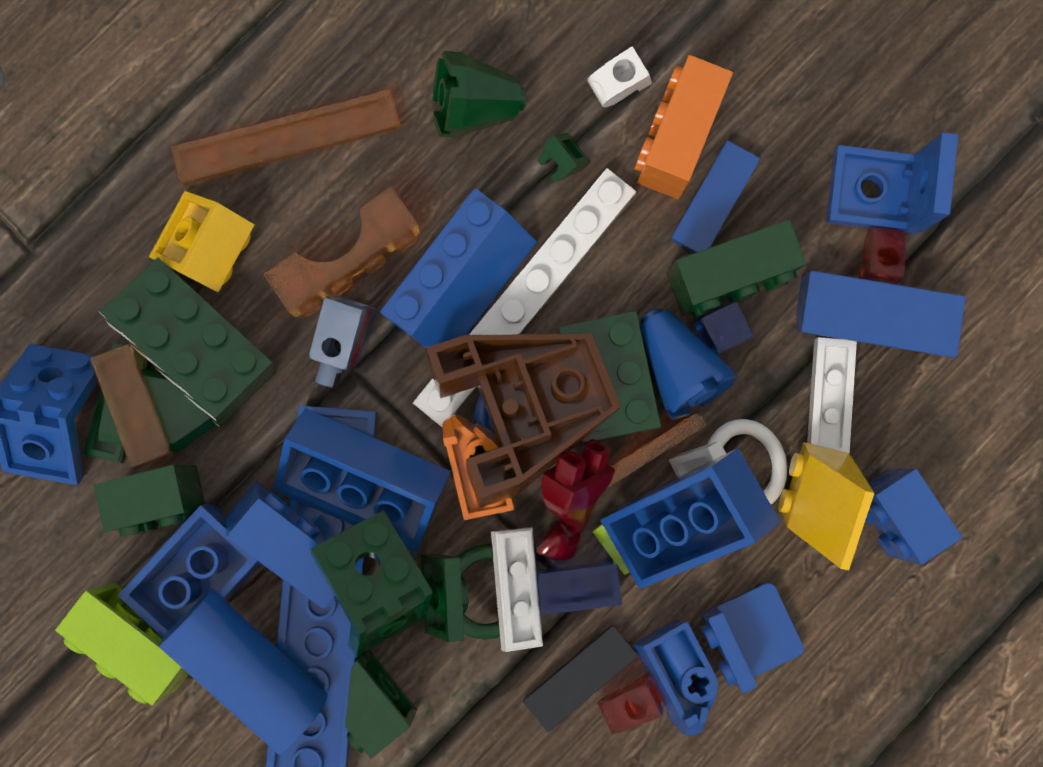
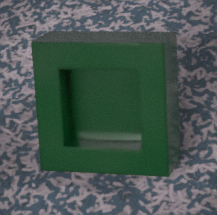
[538,133,591,181]

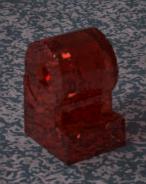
[859,226,906,285]
[597,674,664,733]

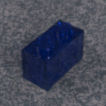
[536,560,622,615]

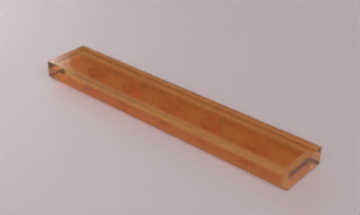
[171,89,402,186]

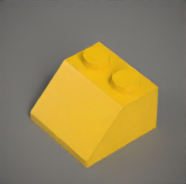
[149,191,255,292]

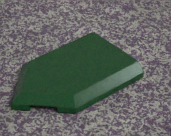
[98,365,217,453]

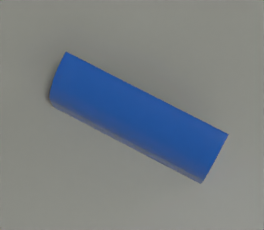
[796,271,966,358]
[159,588,328,756]

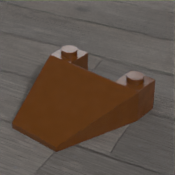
[426,334,621,508]

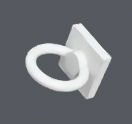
[669,419,787,504]

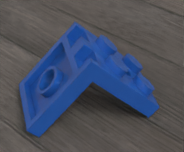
[826,132,959,235]
[0,344,106,486]

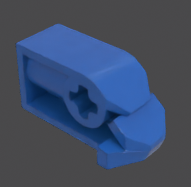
[633,620,718,736]

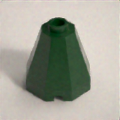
[433,51,526,138]

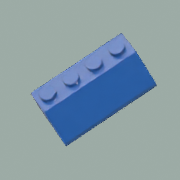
[380,188,537,348]
[273,408,451,553]

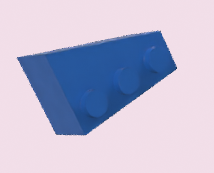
[226,481,335,609]

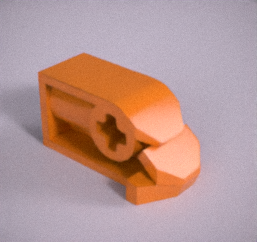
[442,414,516,520]

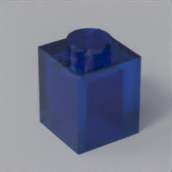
[695,301,754,355]

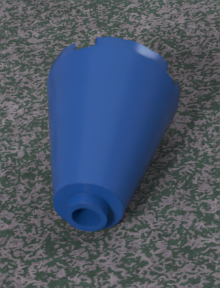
[640,309,737,420]

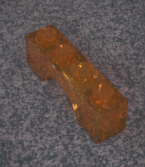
[263,186,421,318]

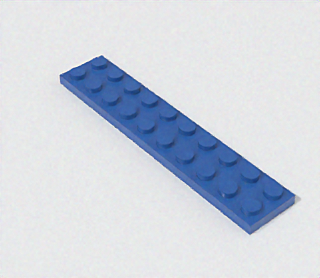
[266,406,378,767]

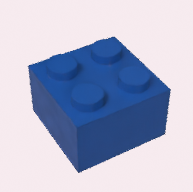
[865,468,963,565]

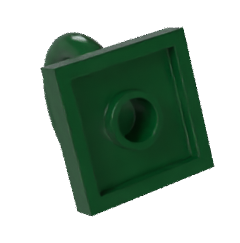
[421,544,500,642]

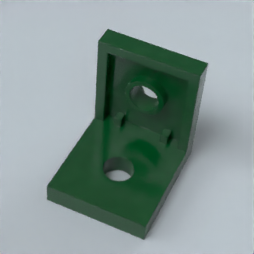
[311,510,433,658]

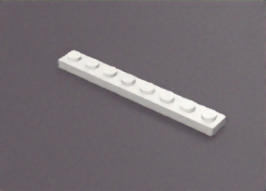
[413,168,636,428]

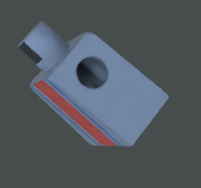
[309,296,376,388]

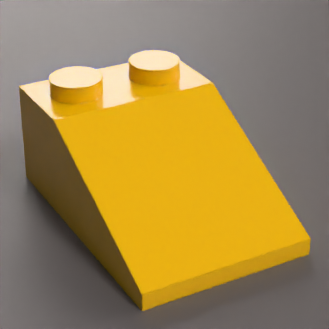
[778,442,874,571]

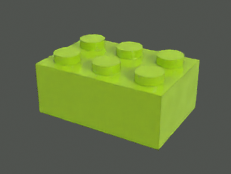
[55,582,189,706]

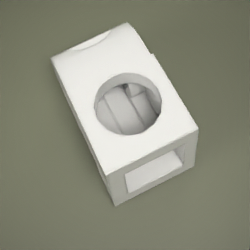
[587,46,652,107]

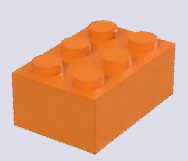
[634,55,733,200]

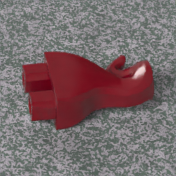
[536,439,615,560]

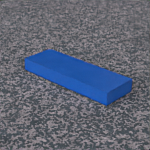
[670,140,760,254]

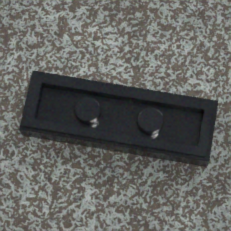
[523,624,638,732]

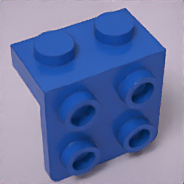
[701,583,804,694]

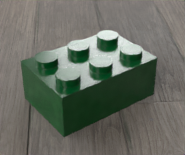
[666,219,807,318]
[558,311,661,444]

